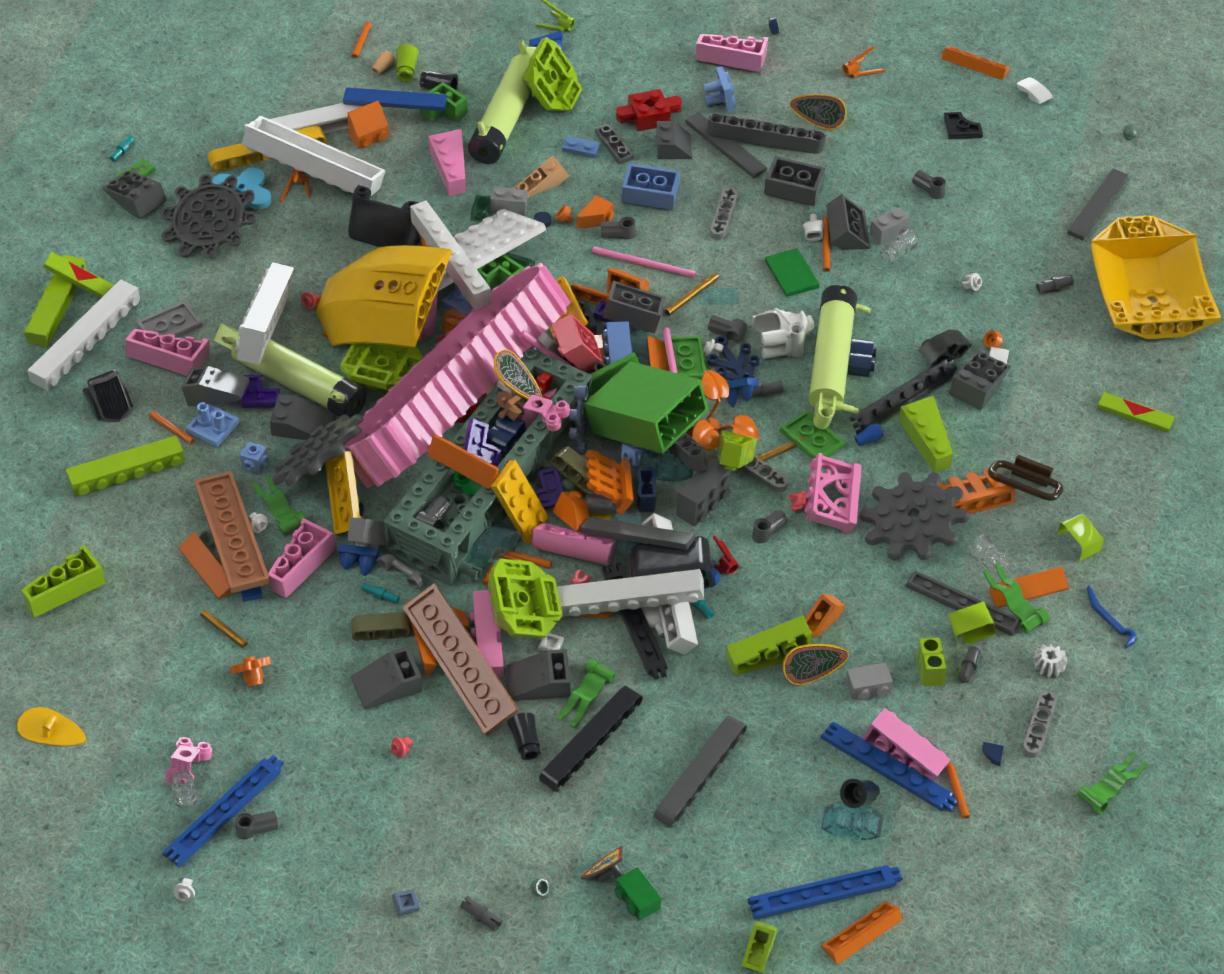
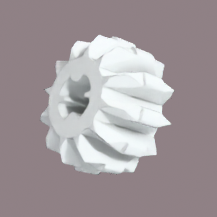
[1032,644,1068,678]

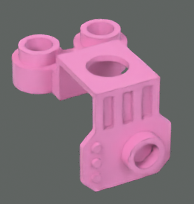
[522,395,570,431]
[165,737,212,790]

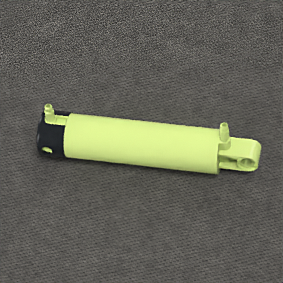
[468,40,536,164]
[809,284,871,429]
[214,323,367,418]

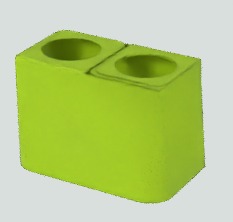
[1057,514,1104,562]
[948,601,997,646]
[916,637,946,686]

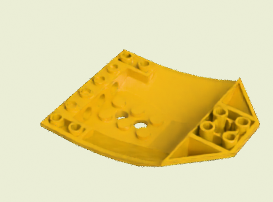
[1091,215,1222,339]
[315,245,452,348]

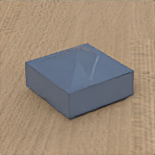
[392,889,420,916]

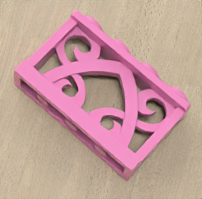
[805,453,862,534]

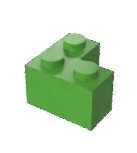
[419,82,468,122]
[477,254,525,290]

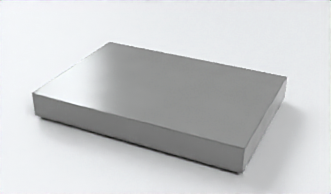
[136,301,203,337]

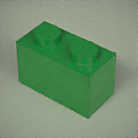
[615,867,661,921]

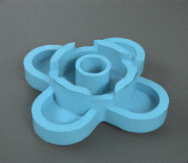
[212,168,271,209]

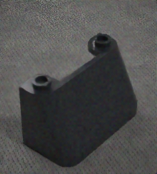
[348,185,420,247]
[631,536,714,588]

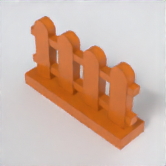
[585,449,633,515]
[939,468,1015,514]

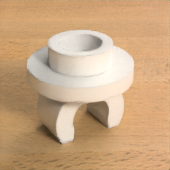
[962,273,982,291]
[703,339,723,357]
[248,512,268,533]
[173,878,195,902]

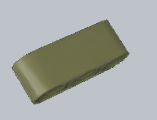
[551,446,595,495]
[351,612,410,641]

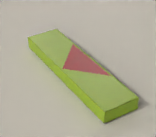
[43,251,114,298]
[1097,392,1175,433]

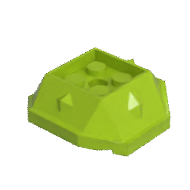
[522,37,582,112]
[340,344,423,394]
[487,559,563,639]

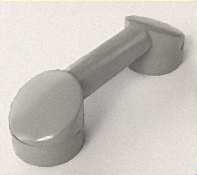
[376,554,423,590]

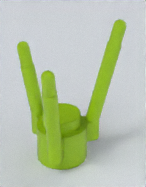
[536,0,575,32]

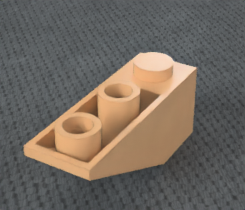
[513,156,570,197]

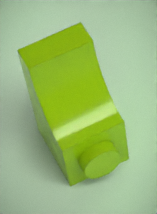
[741,921,778,973]

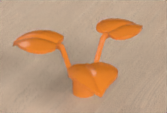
[691,370,759,451]

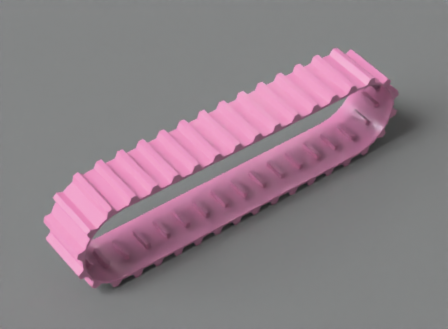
[344,263,571,489]

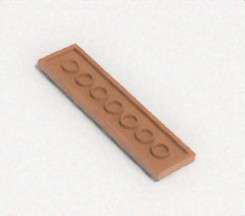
[194,471,270,593]
[403,583,519,735]

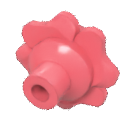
[789,490,808,512]

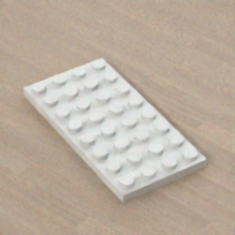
[438,209,546,291]

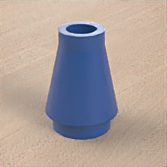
[854,423,884,446]

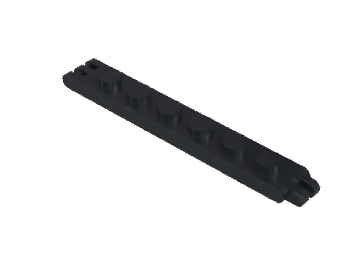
[849,359,958,435]
[601,562,668,680]

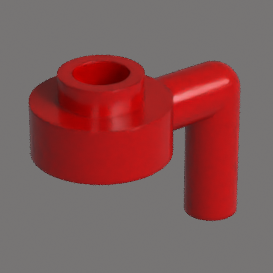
[536,373,552,402]

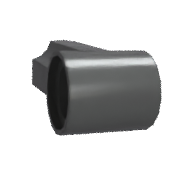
[912,170,946,199]
[601,216,636,239]
[708,315,747,343]
[416,496,450,529]
[752,510,788,543]
[235,811,278,840]

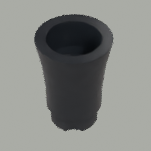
[419,71,458,90]
[507,712,541,760]
[840,779,880,808]

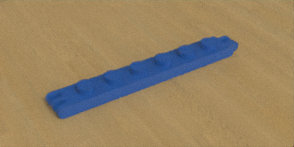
[820,722,958,812]
[162,755,284,867]
[747,865,903,920]

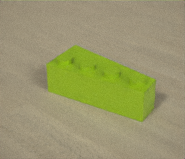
[899,396,953,473]
[717,430,758,470]
[21,545,106,618]
[726,615,812,676]

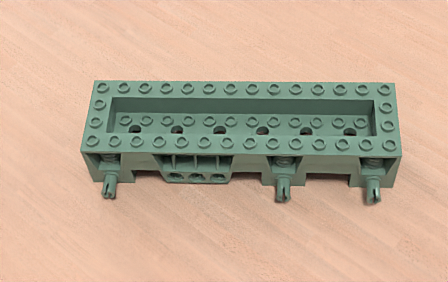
[384,348,592,586]

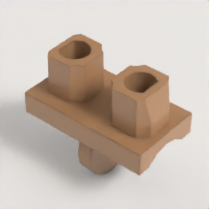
[497,391,526,421]

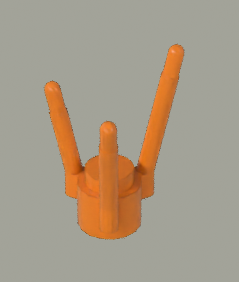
[842,46,885,78]
[280,168,310,202]

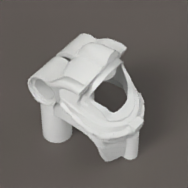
[753,308,814,359]

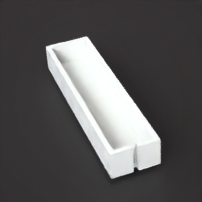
[242,116,386,196]

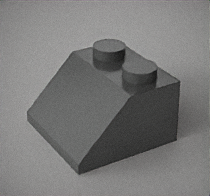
[656,121,692,159]

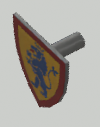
[581,846,624,882]

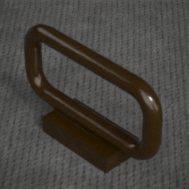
[988,455,1064,501]

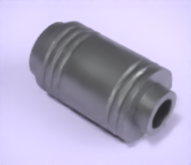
[583,494,617,515]

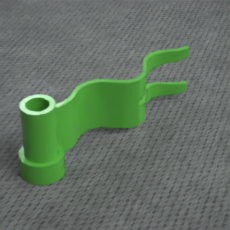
[252,475,307,536]
[983,562,1049,633]
[556,658,616,728]
[1077,752,1149,814]

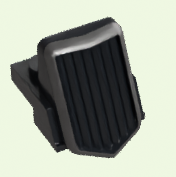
[82,370,133,421]

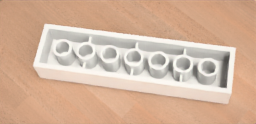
[235,263,294,365]

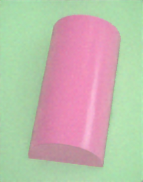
[532,523,618,566]

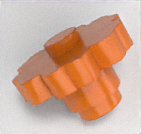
[229,656,272,687]

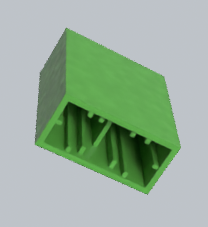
[584,361,709,454]

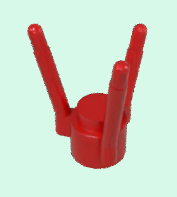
[711,536,739,575]

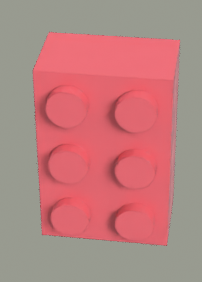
[552,314,604,373]

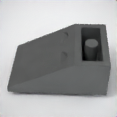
[103,170,167,218]
[949,351,1011,410]
[181,366,250,407]
[351,647,422,709]
[506,649,571,700]

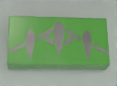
[117,159,155,178]

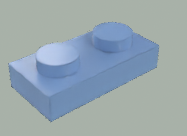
[562,136,600,158]

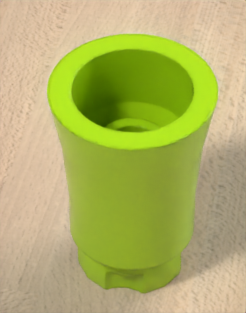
[396,44,419,82]

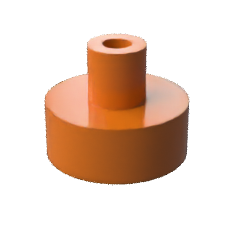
[555,205,573,223]
[983,330,1003,349]

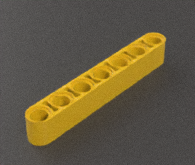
[207,126,327,172]

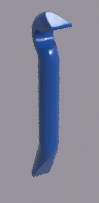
[1087,585,1137,649]

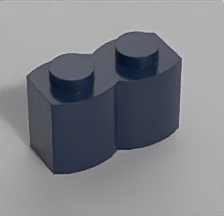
[847,338,877,377]
[486,416,526,455]
[636,467,657,512]

